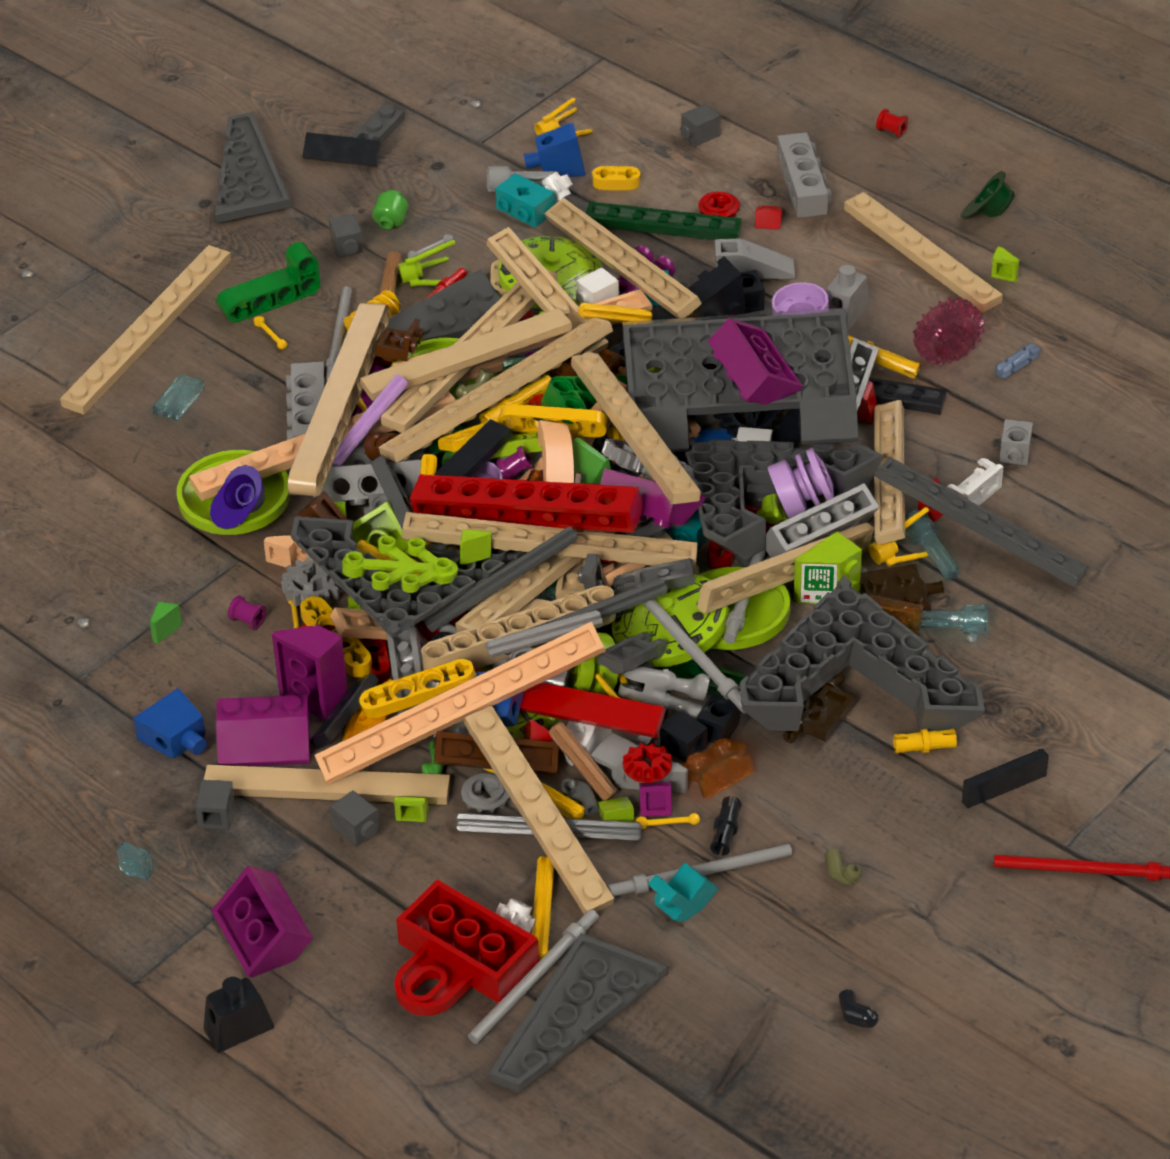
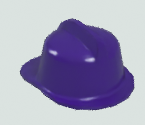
[210,465,265,529]

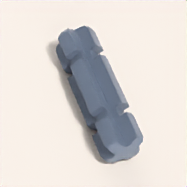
[995,343,1040,379]

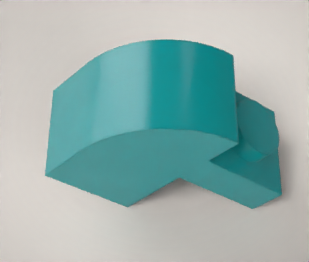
[648,862,719,922]

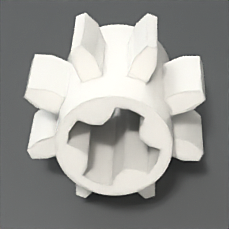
[542,172,573,204]
[495,898,536,933]

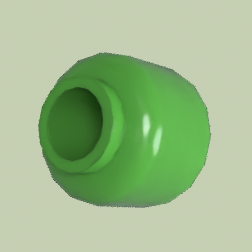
[372,190,409,230]

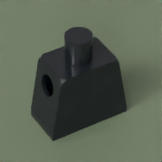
[204,976,274,1053]

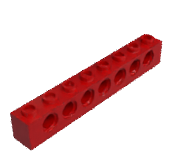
[409,474,644,533]

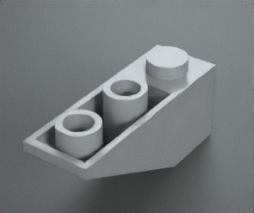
[715,239,795,279]
[591,732,688,793]

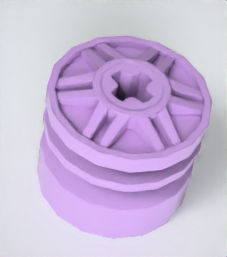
[772,282,829,313]
[768,448,834,519]

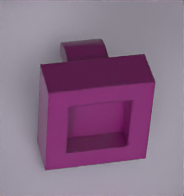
[639,782,672,817]

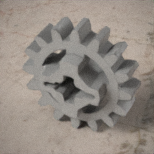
[281,556,344,607]

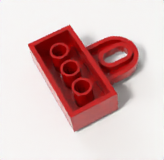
[394,879,539,1016]

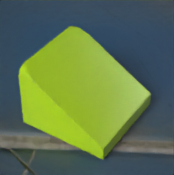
[991,246,1019,283]
[460,529,492,565]
[394,797,429,822]
[597,797,634,822]

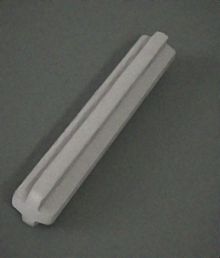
[486,610,603,657]

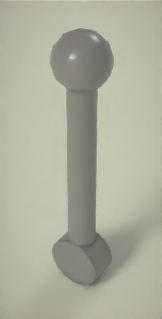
[407,234,453,258]

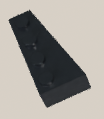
[650,256,746,320]

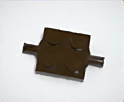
[860,564,944,620]
[783,672,856,743]

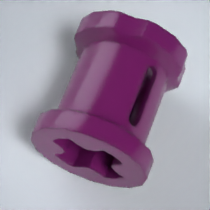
[497,446,534,480]
[228,595,266,630]

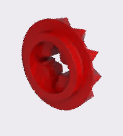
[698,191,739,217]
[623,742,672,783]

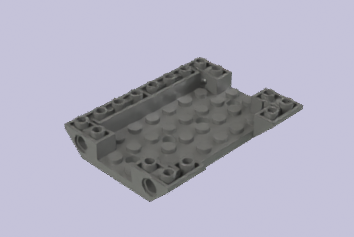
[622,308,858,453]

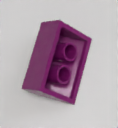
[708,318,803,405]
[600,468,705,529]
[272,625,348,721]
[216,694,311,766]
[211,865,313,978]

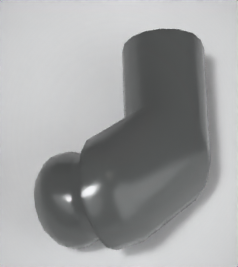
[561,778,599,816]

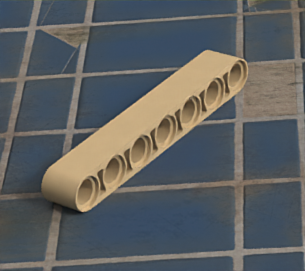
[421,585,616,682]

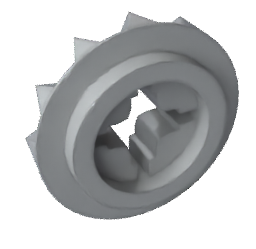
[461,773,510,814]

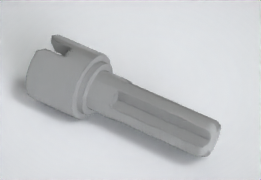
[487,166,556,192]

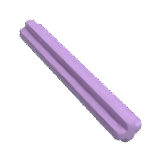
[333,374,408,466]

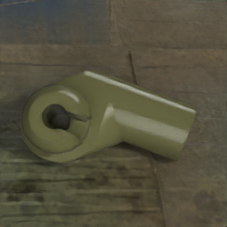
[456,368,493,398]
[825,849,862,886]

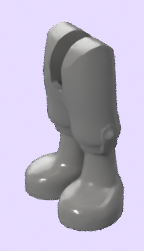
[618,666,710,720]

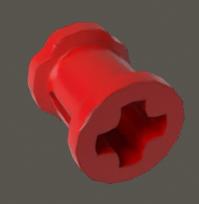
[876,109,909,138]

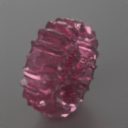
[913,297,985,366]

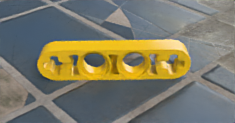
[498,404,609,438]
[300,596,372,677]
[359,659,476,719]

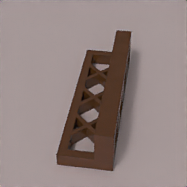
[433,731,559,775]

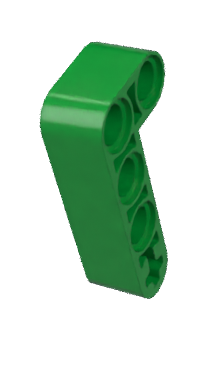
[216,242,320,323]
[540,375,628,424]

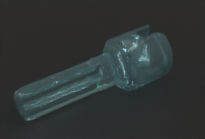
[905,509,959,580]
[905,605,989,634]

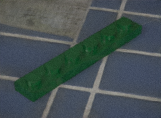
[585,201,742,240]

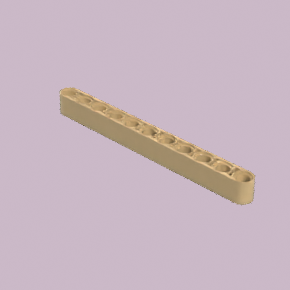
[288,303,389,496]

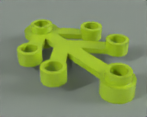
[342,536,458,593]

